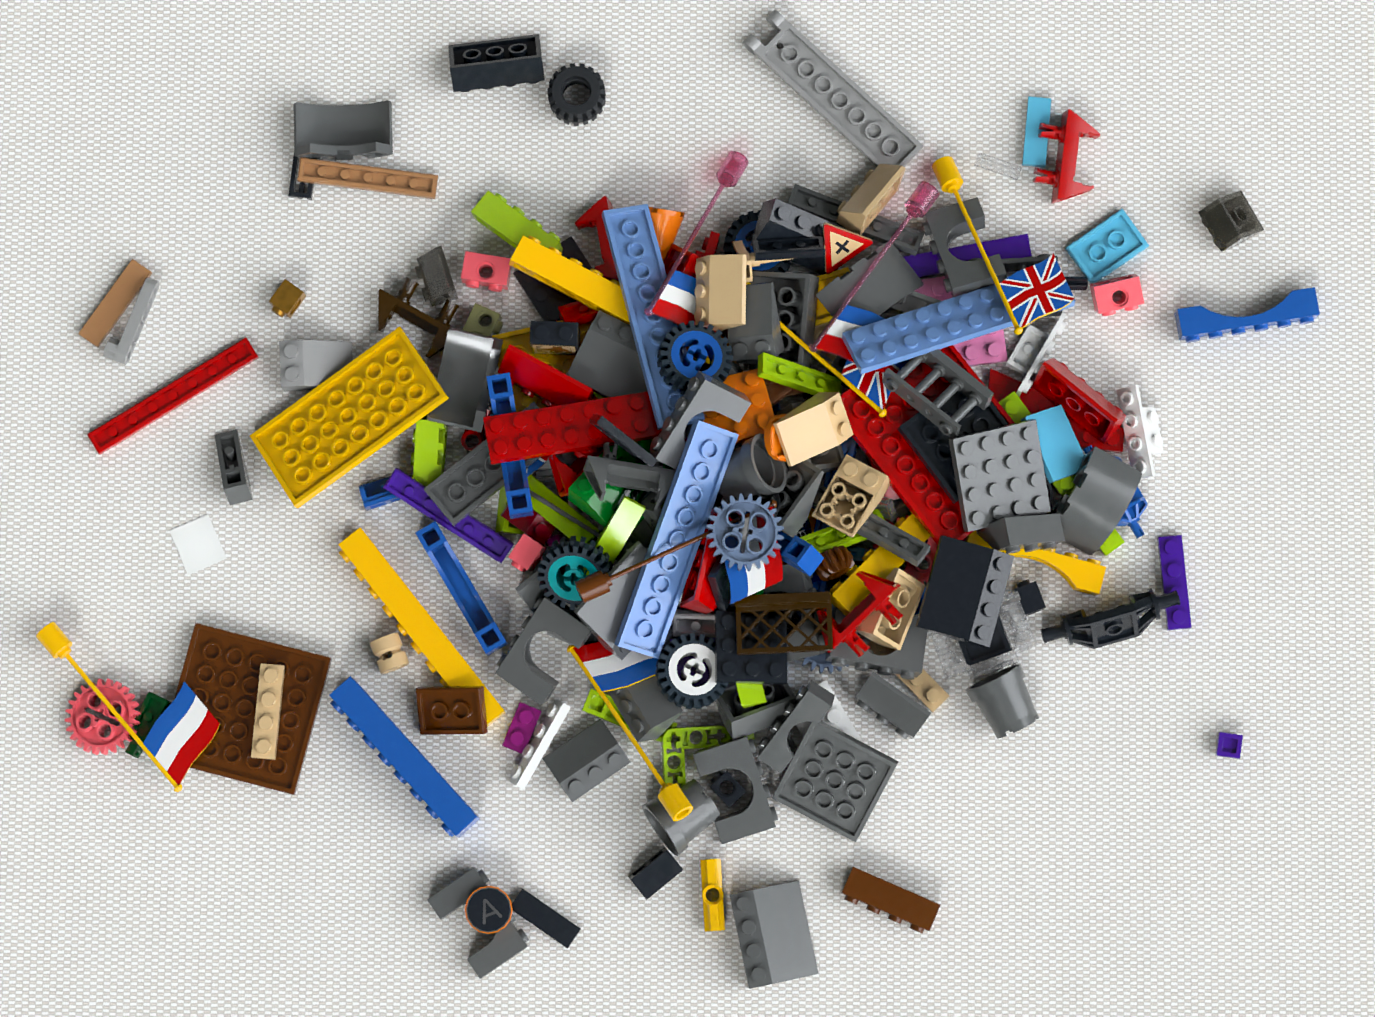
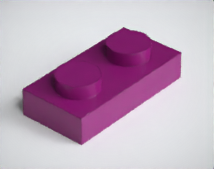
[502,702,542,754]

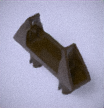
[378,277,459,358]

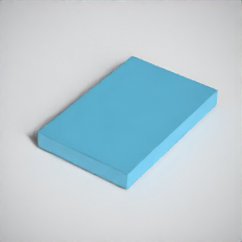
[1065,209,1149,284]
[1021,405,1084,483]

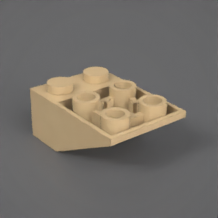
[811,454,890,538]

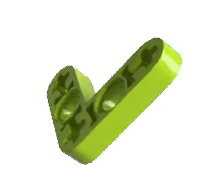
[661,725,730,787]

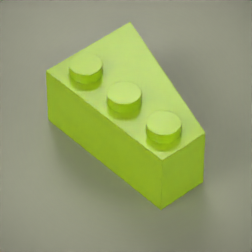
[410,419,448,487]

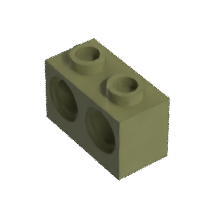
[463,303,504,337]

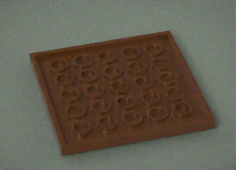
[174,623,332,795]

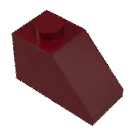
[501,505,556,546]

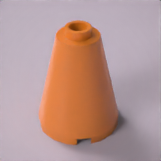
[649,207,685,261]

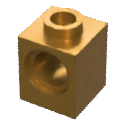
[269,279,306,318]

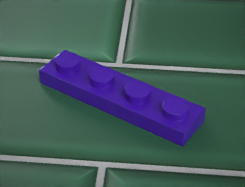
[1157,535,1192,631]

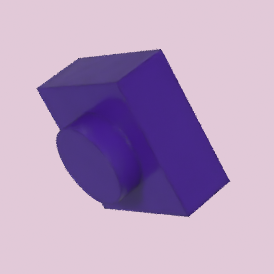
[1215,732,1243,759]

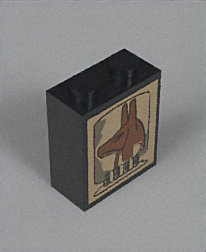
[530,321,580,355]

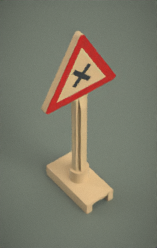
[733,222,873,282]

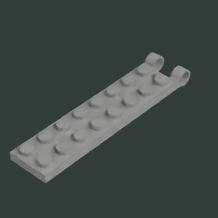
[742,10,923,167]

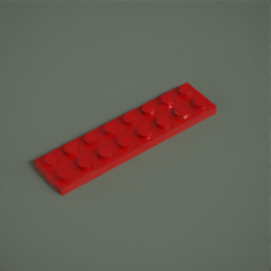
[483,391,662,464]

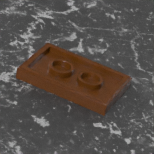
[416,686,488,735]

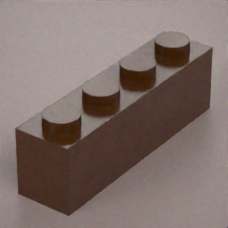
[841,867,940,934]

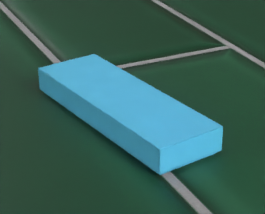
[1022,97,1051,168]

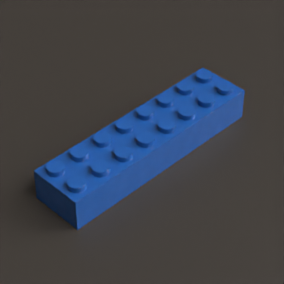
[329,676,480,838]

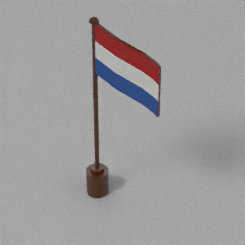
[574,500,783,605]

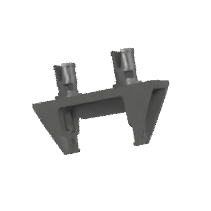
[583,442,676,510]

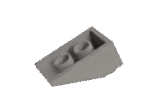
[279,340,353,391]

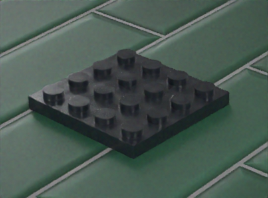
[897,391,1009,504]

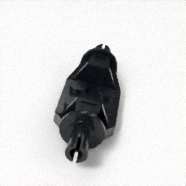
[1040,588,1181,649]

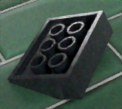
[915,535,1014,647]

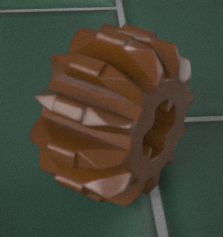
[815,545,855,582]

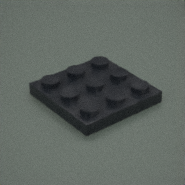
[513,236,593,322]
[715,611,788,684]

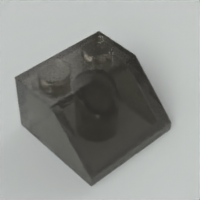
[1198,191,1264,252]
[415,246,458,306]

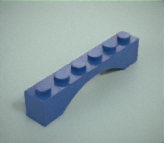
[1174,287,1320,343]
[486,372,534,519]
[415,521,508,656]

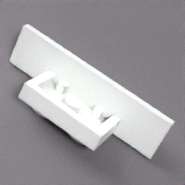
[1006,313,1067,397]
[1116,385,1164,480]

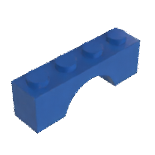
[745,512,824,577]

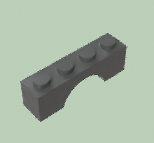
[757,680,835,773]

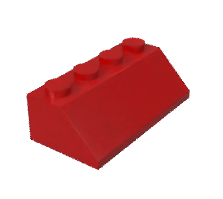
[498,344,594,407]
[1032,358,1126,444]
[680,509,732,614]

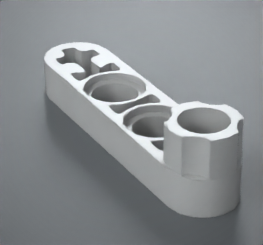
[103,277,160,365]

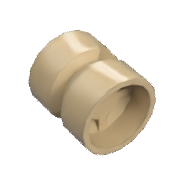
[370,633,409,674]

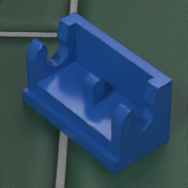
[358,476,401,511]

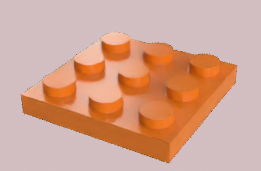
[703,368,774,445]

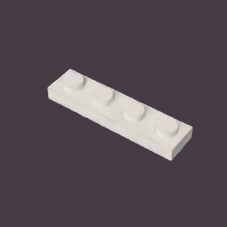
[509,700,571,789]

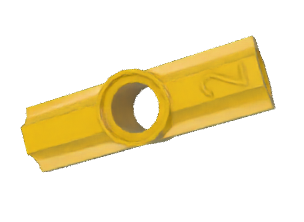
[700,859,725,932]

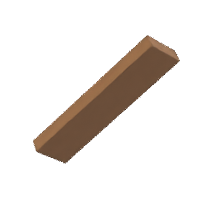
[78,259,152,348]

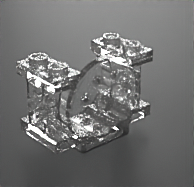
[927,589,1038,681]

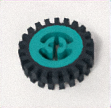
[537,536,613,610]

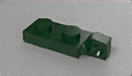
[125,692,171,758]

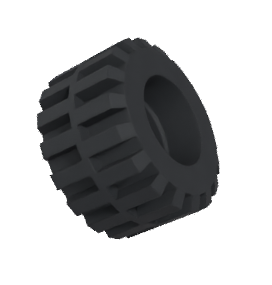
[547,63,606,126]

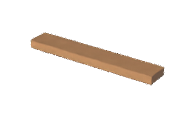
[297,157,438,199]

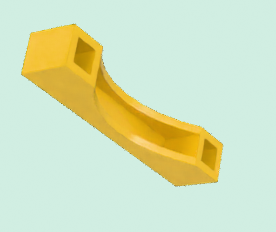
[965,530,1106,596]

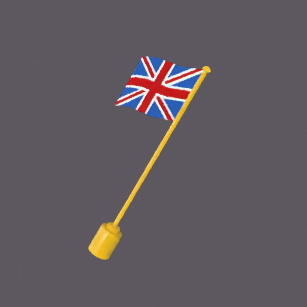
[932,156,1074,335]
[746,282,910,417]

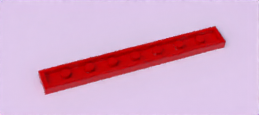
[87,337,259,455]

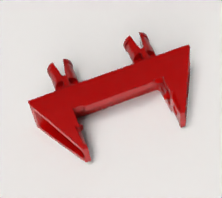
[1033,109,1100,204]
[575,196,619,282]
[548,447,603,497]
[817,571,904,658]

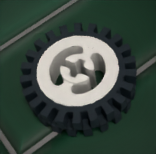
[655,633,729,710]

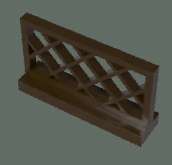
[735,591,833,655]

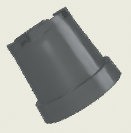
[718,433,787,503]
[965,663,1039,739]
[642,779,720,856]

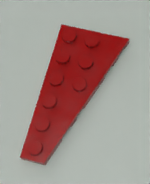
[988,368,1124,453]

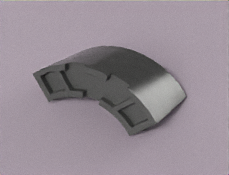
[293,100,393,160]
[816,241,924,320]
[427,328,503,432]
[1049,447,1142,555]

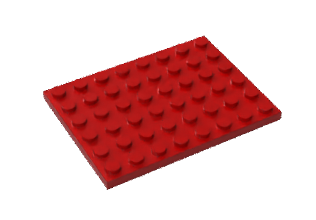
[840,345,1046,545]

